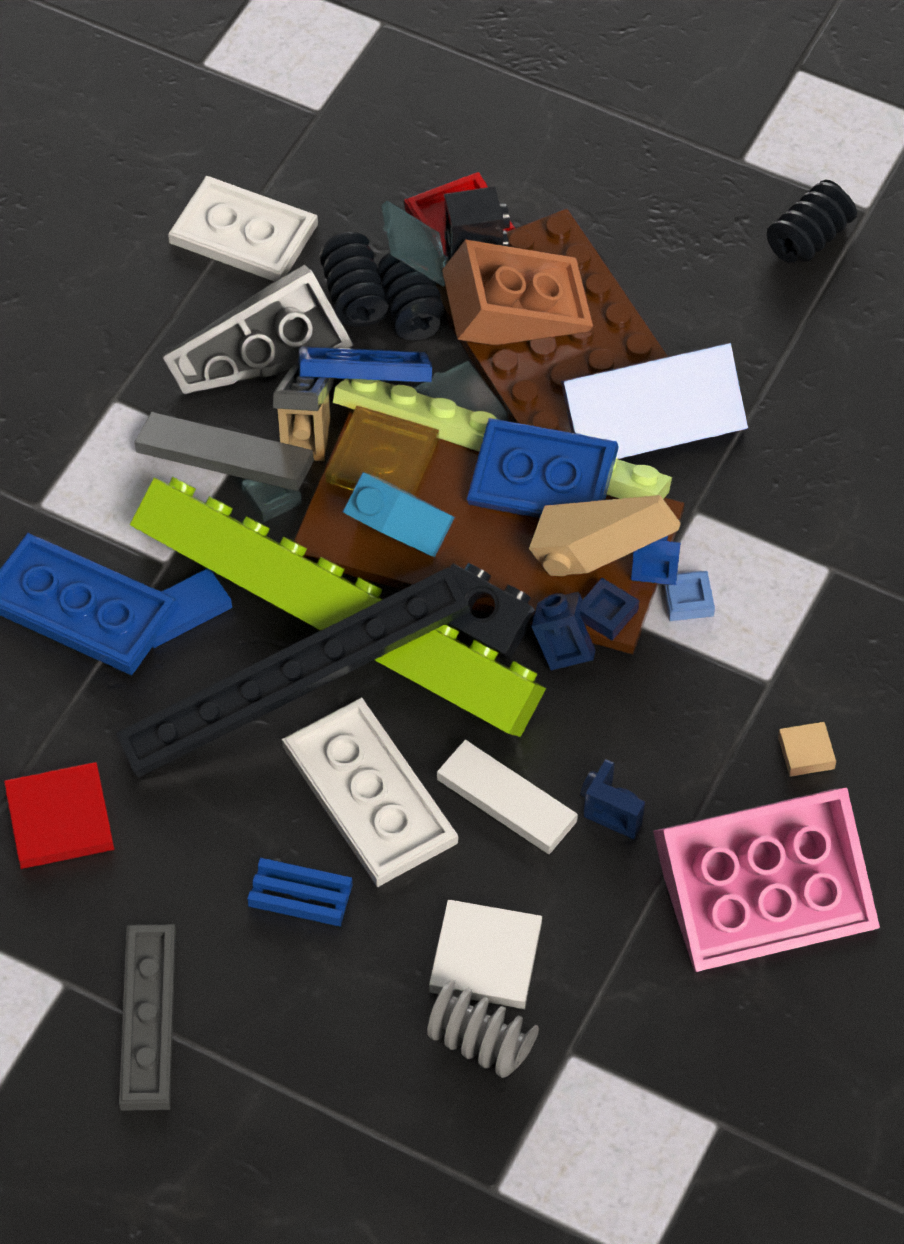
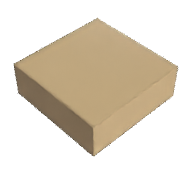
[778,722,836,777]

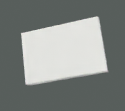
[168,176,318,282]

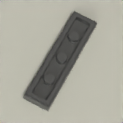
[273,363,335,411]
[134,412,314,491]
[119,924,176,1111]

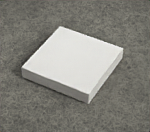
[429,900,542,1009]

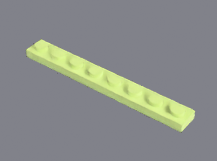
[333,379,672,499]

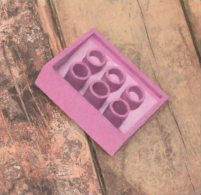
[653,788,880,972]

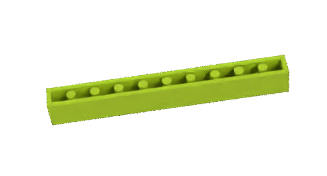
[130,476,546,737]

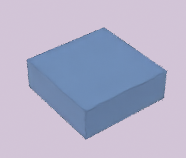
[662,571,715,621]

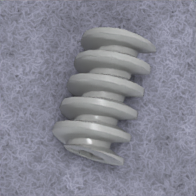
[427,980,539,1078]

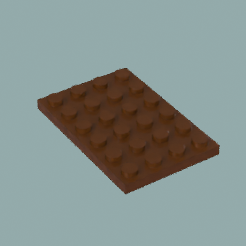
[430,208,668,433]

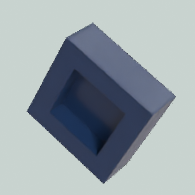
[580,578,639,641]

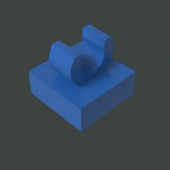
[631,536,681,585]

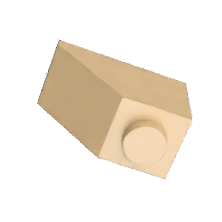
[278,393,330,461]

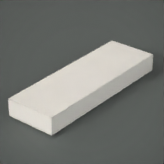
[437,740,578,854]

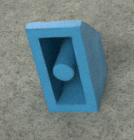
[343,472,455,557]

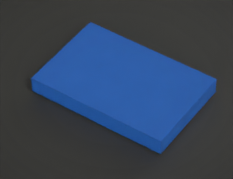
[298,346,432,382]
[467,418,619,518]

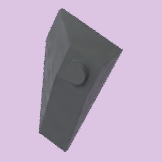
[162,265,353,394]

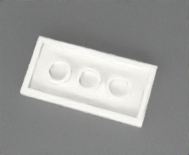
[282,697,458,887]

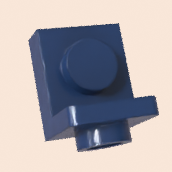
[531,592,596,670]
[580,759,645,839]

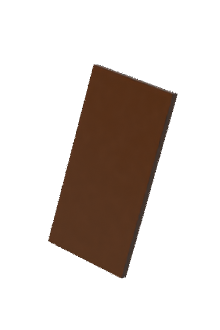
[294,412,685,654]

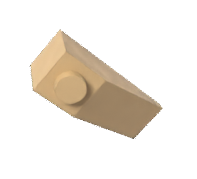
[529,495,681,576]

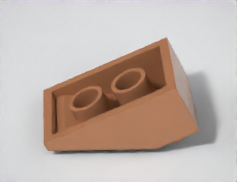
[442,240,593,345]

